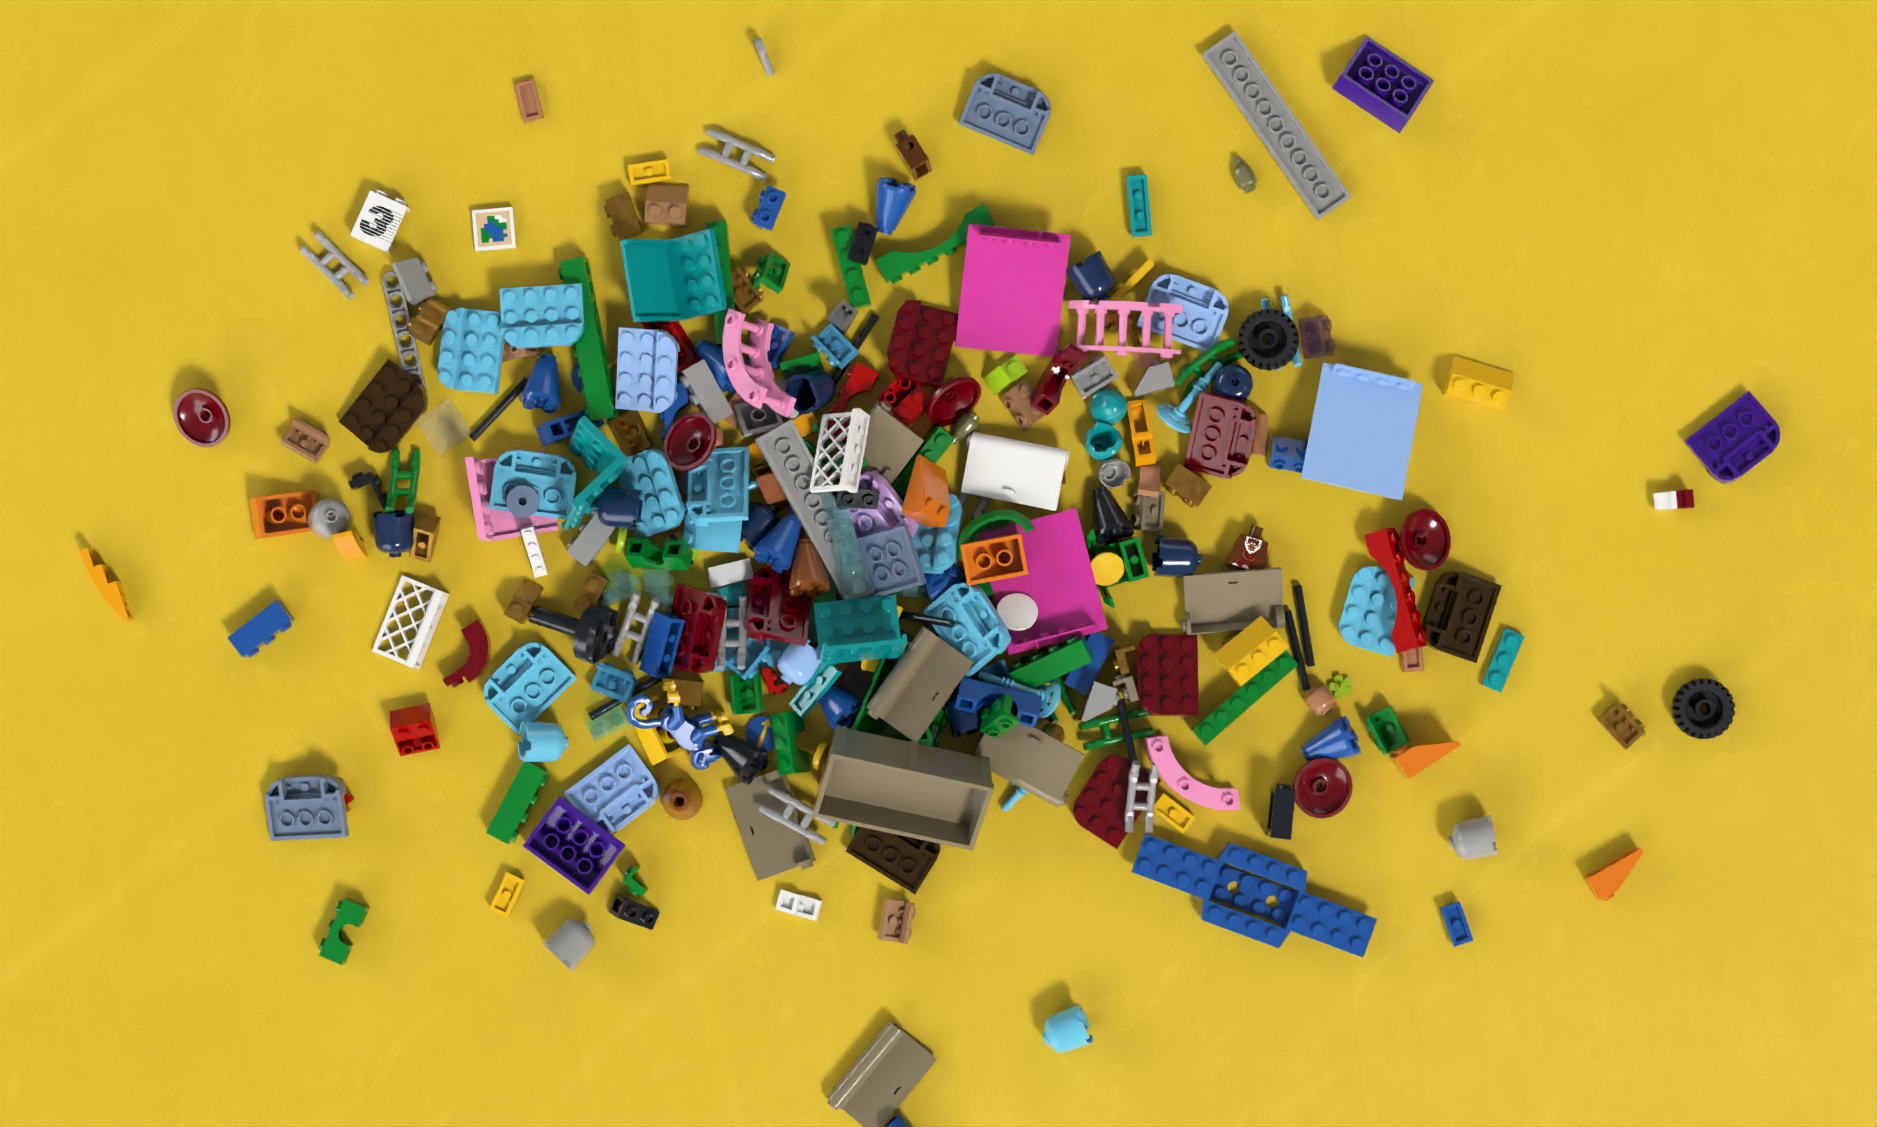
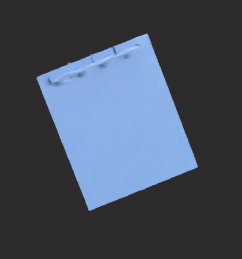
[1301,363,1423,500]

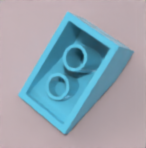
[682,509,742,553]

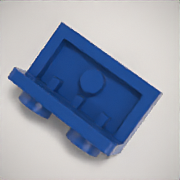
[751,186,786,231]
[1268,436,1308,473]

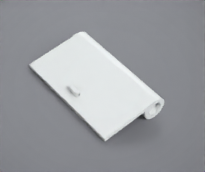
[961,432,1070,511]

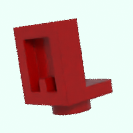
[761,667,789,695]

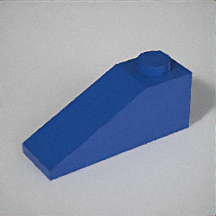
[536,410,605,447]

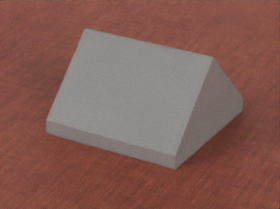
[734,401,783,437]

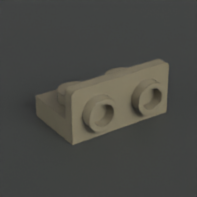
[1130,489,1166,532]
[1110,673,1139,702]

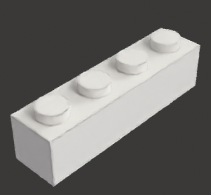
[521,524,548,578]

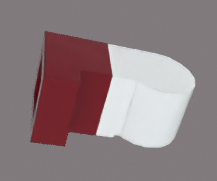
[1653,489,1694,510]

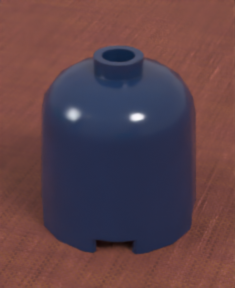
[1066,251,1115,301]
[1211,364,1253,400]
[784,369,835,415]
[594,487,643,531]
[740,502,779,552]
[373,510,414,557]
[1152,535,1202,578]
[945,688,985,738]

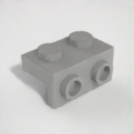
[1071,355,1118,399]

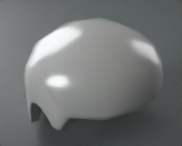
[1097,458,1131,489]

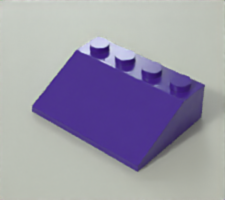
[1332,36,1434,133]
[523,796,625,895]

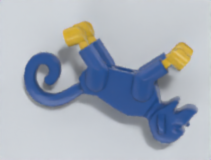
[626,679,734,770]

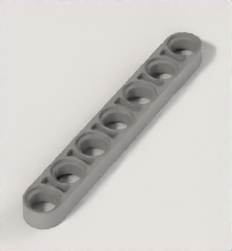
[383,272,429,405]

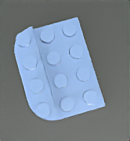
[1136,273,1229,352]
[615,327,680,413]
[564,744,660,834]

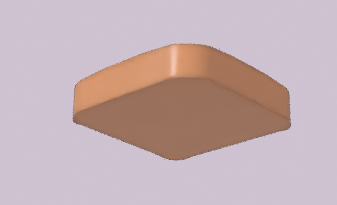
[1132,346,1158,370]

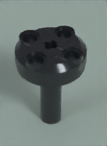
[529,604,618,664]

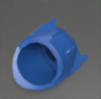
[925,562,964,602]

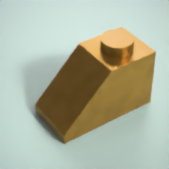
[410,512,441,562]
[503,579,544,625]
[662,678,705,710]

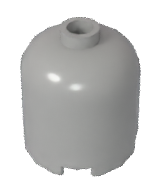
[308,498,350,539]
[1448,815,1498,859]
[543,919,595,971]

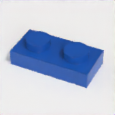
[767,324,795,370]
[1440,901,1473,947]

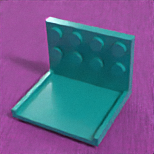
[620,229,727,322]
[560,415,629,531]
[814,595,907,665]

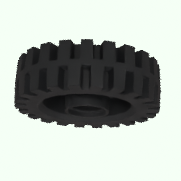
[1238,309,1299,371]
[1671,678,1735,739]

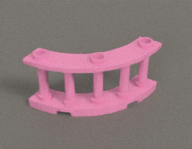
[1066,300,1184,358]
[723,308,796,418]
[1144,735,1241,810]

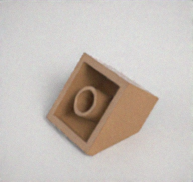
[644,184,689,227]

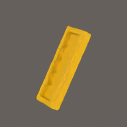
[1108,259,1154,301]

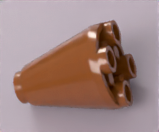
[789,539,830,598]
[662,779,703,820]

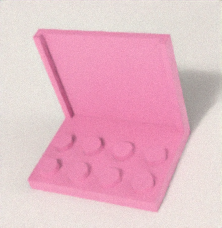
[465,449,559,542]

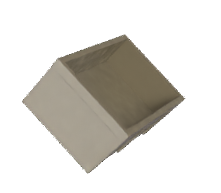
[812,725,994,851]

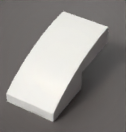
[707,558,753,588]
[775,889,823,921]

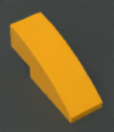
[1127,399,1156,466]
[331,530,368,562]

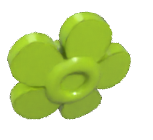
[1329,675,1352,698]

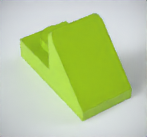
[983,355,1028,395]

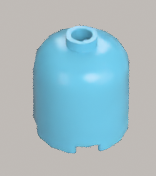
[518,721,569,762]
[1042,1004,1094,1053]

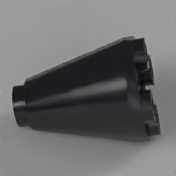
[1091,486,1134,545]
[713,731,769,785]

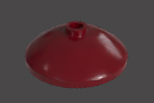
[926,377,981,426]
[174,388,231,447]
[664,412,717,471]
[1399,509,1451,571]
[1293,757,1353,819]

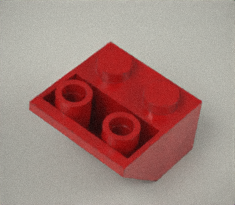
[876,378,931,427]
[390,703,440,756]

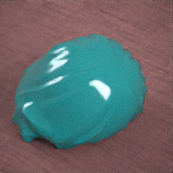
[1090,388,1128,425]
[1085,421,1123,461]

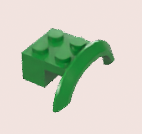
[957,510,1035,558]
[1087,529,1150,608]

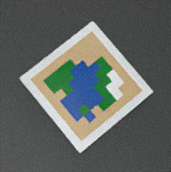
[472,207,517,252]

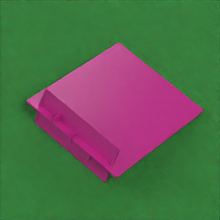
[955,224,1071,357]
[977,508,1108,655]

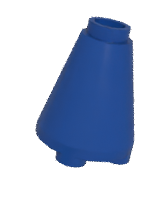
[875,177,916,235]
[694,339,749,393]
[520,354,561,413]
[753,514,801,573]
[819,682,863,730]
[1301,716,1361,762]

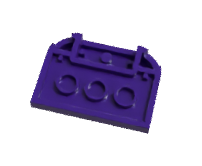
[1684,391,1780,484]

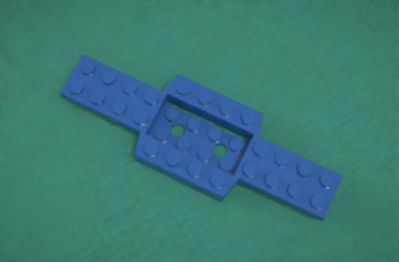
[1131,833,1377,957]

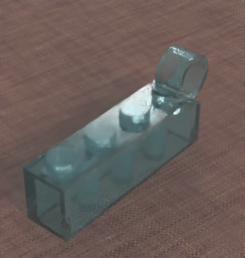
[825,505,871,600]

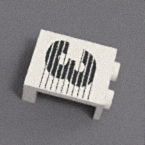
[350,190,410,254]

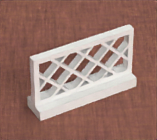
[809,408,870,493]
[372,575,449,670]

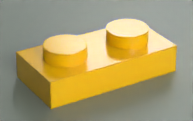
[628,159,671,186]
[1154,793,1196,834]
[489,872,526,918]

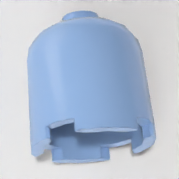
[777,639,820,685]

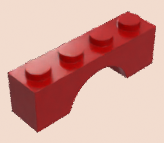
[827,362,879,443]

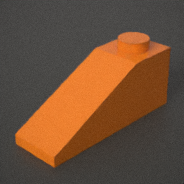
[1584,847,1644,901]

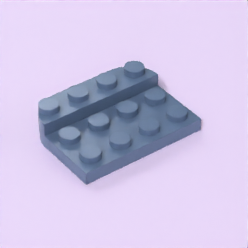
[958,73,1051,155]
[265,774,349,841]

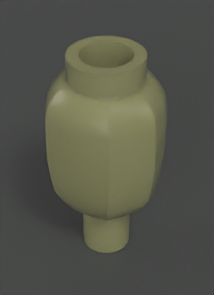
[1233,156,1257,193]
[952,411,980,445]

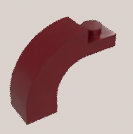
[1031,343,1087,415]
[443,620,491,688]

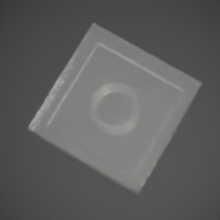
[416,398,473,455]

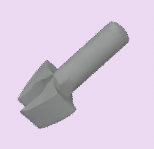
[753,37,775,76]

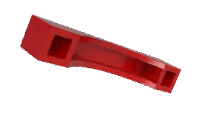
[1364,528,1427,653]

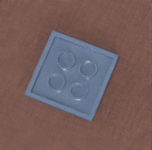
[852,524,927,597]

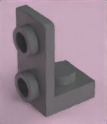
[827,299,858,335]

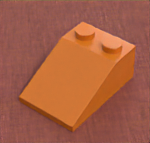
[901,454,950,527]
[249,490,317,539]
[960,532,1028,586]
[1391,741,1461,779]

